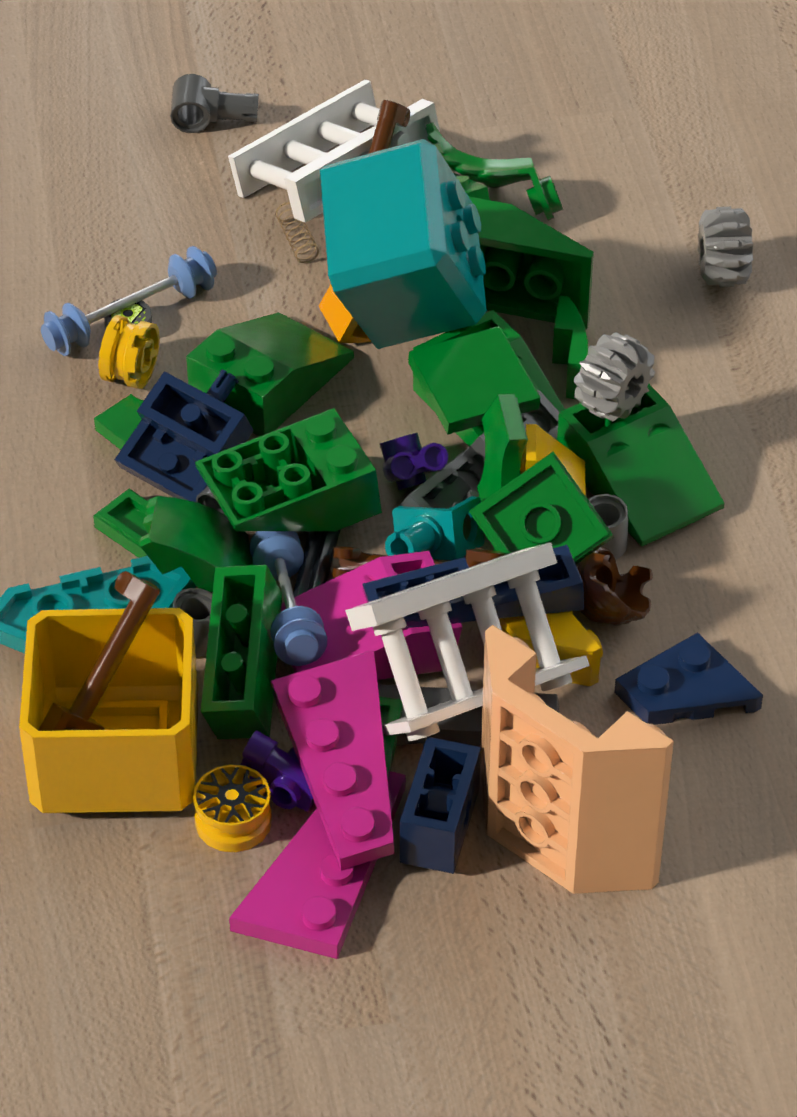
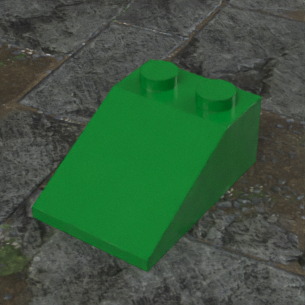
[469,197,594,329]
[186,312,354,436]

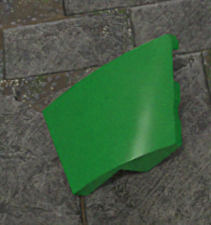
[139,496,253,593]

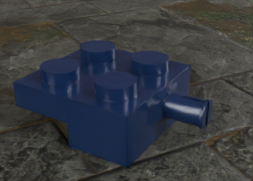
[114,370,254,502]

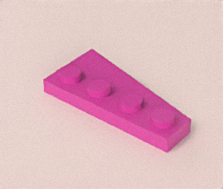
[271,650,394,870]
[229,771,406,959]

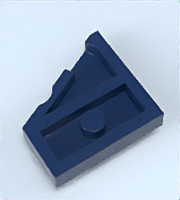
[614,632,763,725]

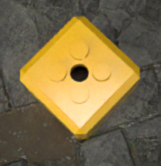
[19,608,198,813]

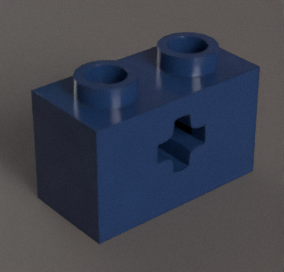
[400,737,481,874]

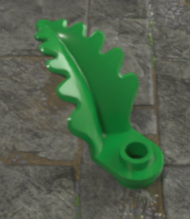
[425,122,563,221]

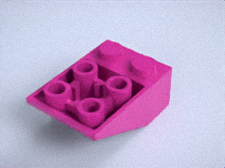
[281,551,462,680]

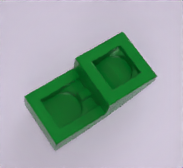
[552,296,588,399]

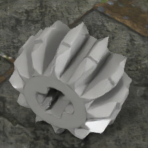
[697,206,754,287]
[574,332,655,421]

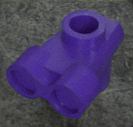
[379,432,448,490]
[240,730,315,812]

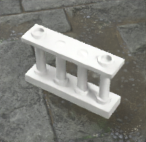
[228,80,440,223]
[345,543,590,741]

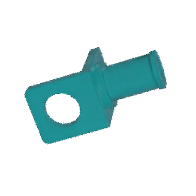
[385,496,484,560]

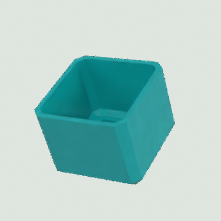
[320,139,487,349]

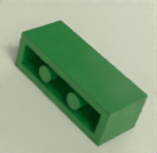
[201,565,282,739]

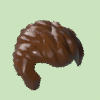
[577,546,653,626]

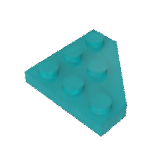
[0,556,196,654]

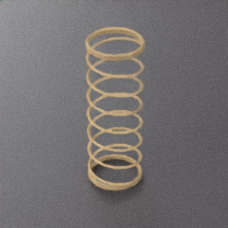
[275,202,319,263]

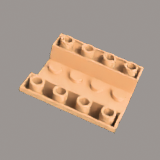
[480,625,674,894]

